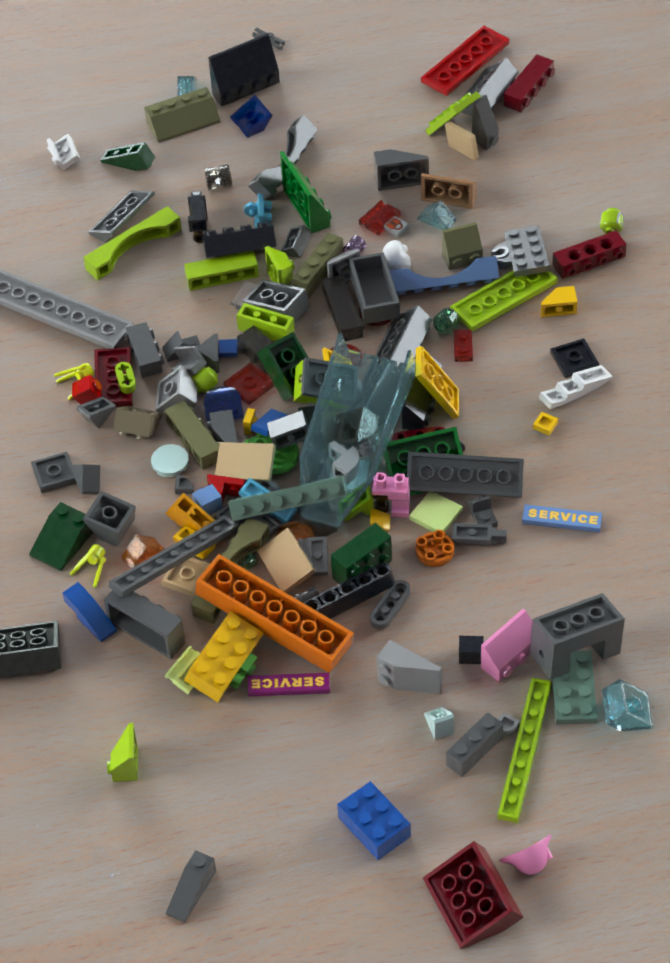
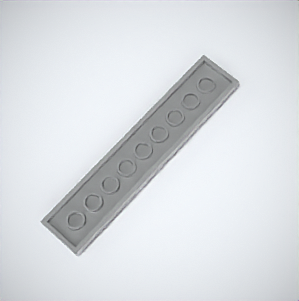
[0,269,134,349]

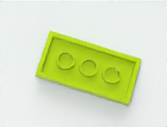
[425,91,481,135]

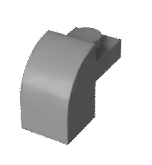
[329,441,359,485]

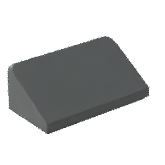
[281,225,311,258]

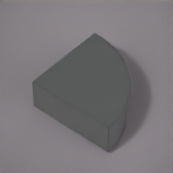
[175,475,194,494]

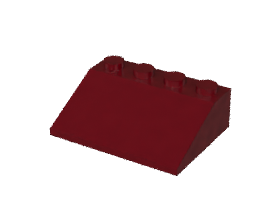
[423,841,524,949]

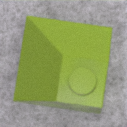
[265,246,295,285]
[107,722,138,782]

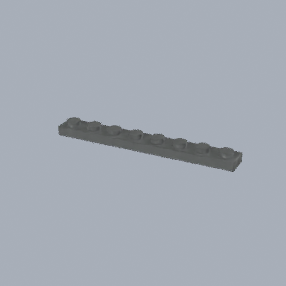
[109,515,238,598]

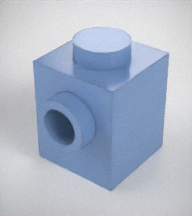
[192,484,223,515]

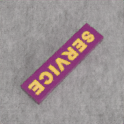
[248,673,330,697]

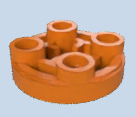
[415,529,454,567]

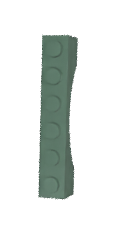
[228,475,348,521]

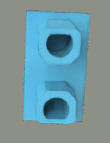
[244,193,272,226]

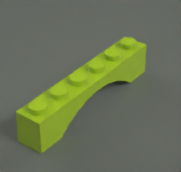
[83,206,182,280]

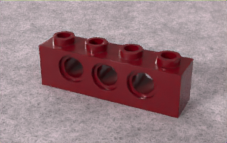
[552,230,627,279]

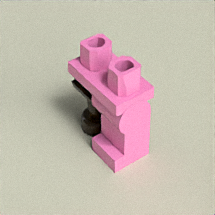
[372,472,410,518]

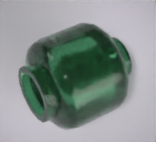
[433,308,460,335]

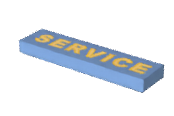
[522,504,602,533]

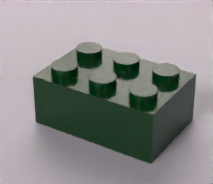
[331,523,392,584]

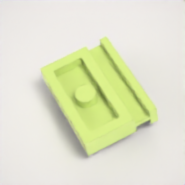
[165,646,200,694]

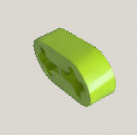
[115,362,136,394]

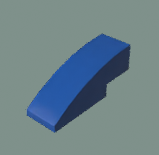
[62,582,117,642]

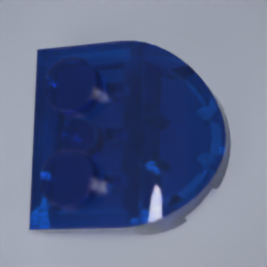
[204,386,244,421]

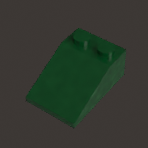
[29,502,93,571]

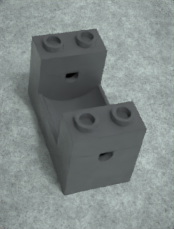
[529,593,625,680]

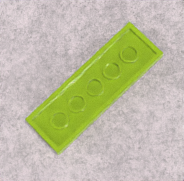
[450,271,558,332]

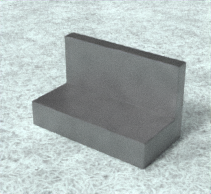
[171,346,207,375]

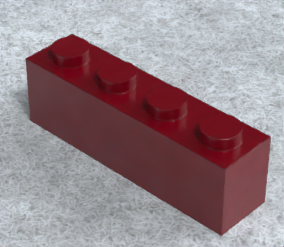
[504,54,555,113]

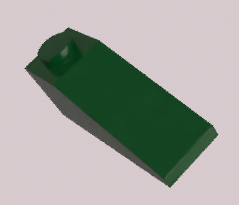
[100,142,156,171]

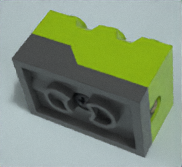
[293,357,362,411]

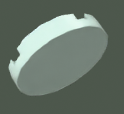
[151,444,189,478]

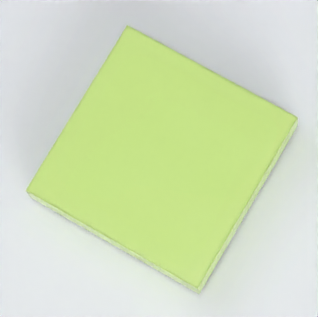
[409,492,463,532]

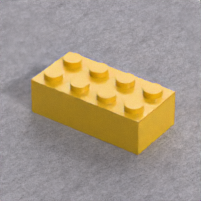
[184,611,264,703]

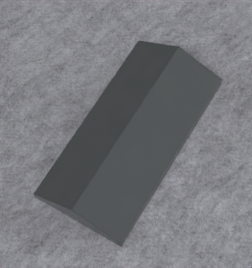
[88,191,155,242]

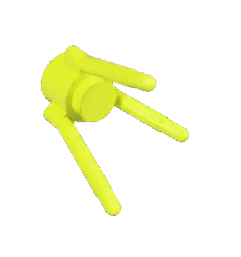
[54,363,94,400]
[70,544,106,588]

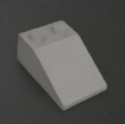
[376,640,442,694]

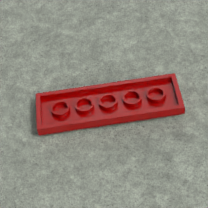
[421,25,509,96]

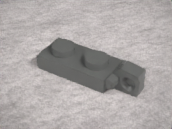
[452,523,507,545]

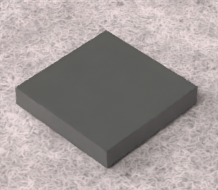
[31,451,77,493]

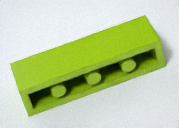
[184,251,259,291]

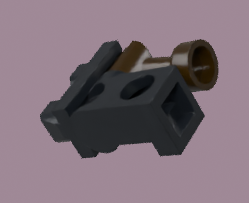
[188,191,208,243]

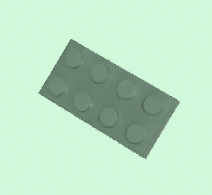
[552,650,597,724]

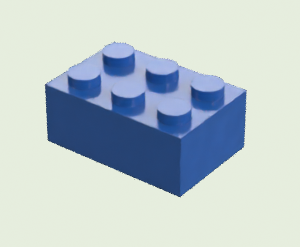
[337,781,411,860]

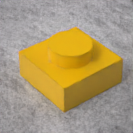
[243,408,258,435]
[533,412,558,436]

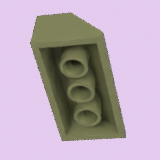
[144,87,221,143]

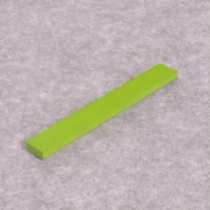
[497,678,552,823]

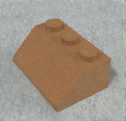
[421,173,477,209]

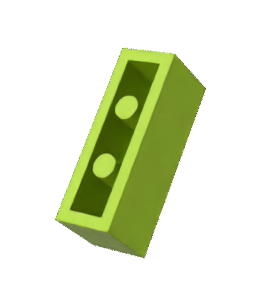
[236,303,295,341]

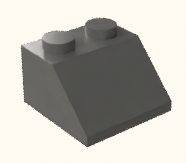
[83,491,136,547]

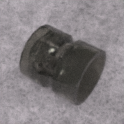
[204,164,232,191]

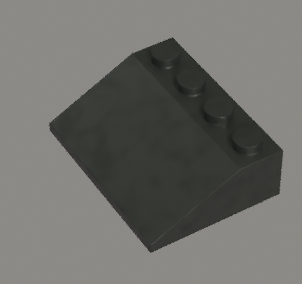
[0,620,61,677]

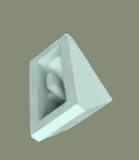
[424,707,454,740]

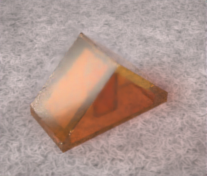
[121,535,164,569]

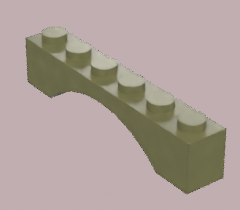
[191,518,270,624]

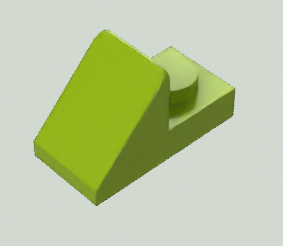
[337,483,374,522]

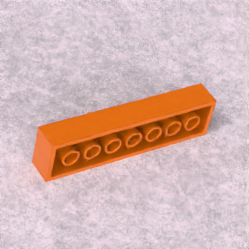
[195,554,354,674]

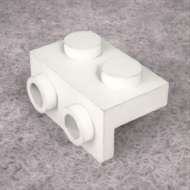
[47,134,80,170]

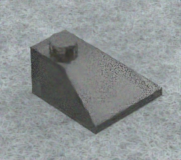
[331,407,379,446]

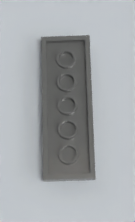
[407,452,524,498]

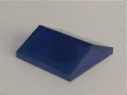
[230,95,273,138]

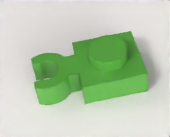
[230,653,257,689]

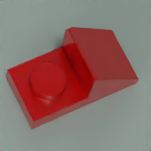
[207,474,245,504]

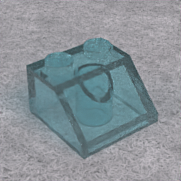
[602,679,653,731]

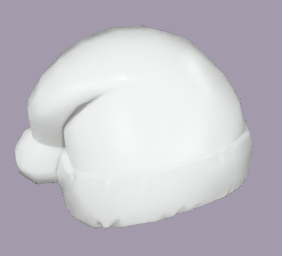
[382,240,411,270]

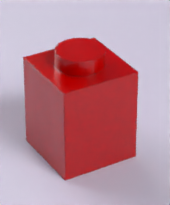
[72,375,102,405]

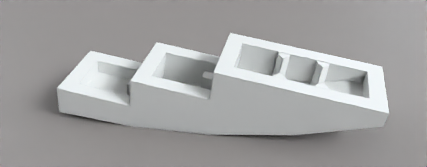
[539,365,613,409]

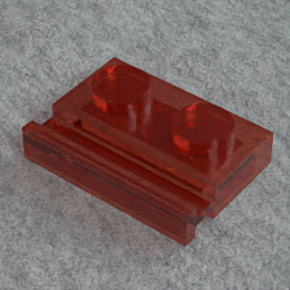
[359,200,401,236]

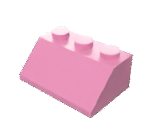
[481,609,533,682]

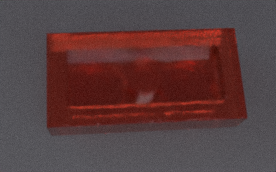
[453,329,473,362]

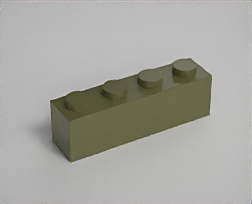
[292,233,344,299]
[165,400,220,470]

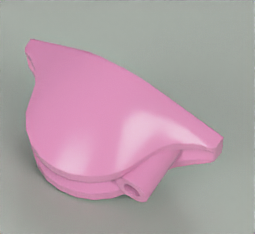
[499,834,553,875]

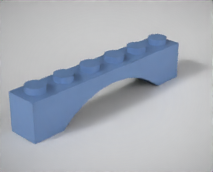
[389,256,499,295]

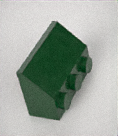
[257,332,309,401]

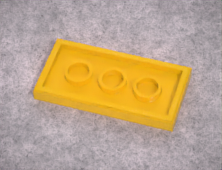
[415,346,459,419]

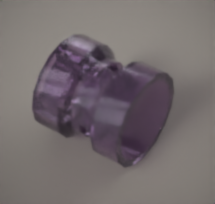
[343,235,367,253]

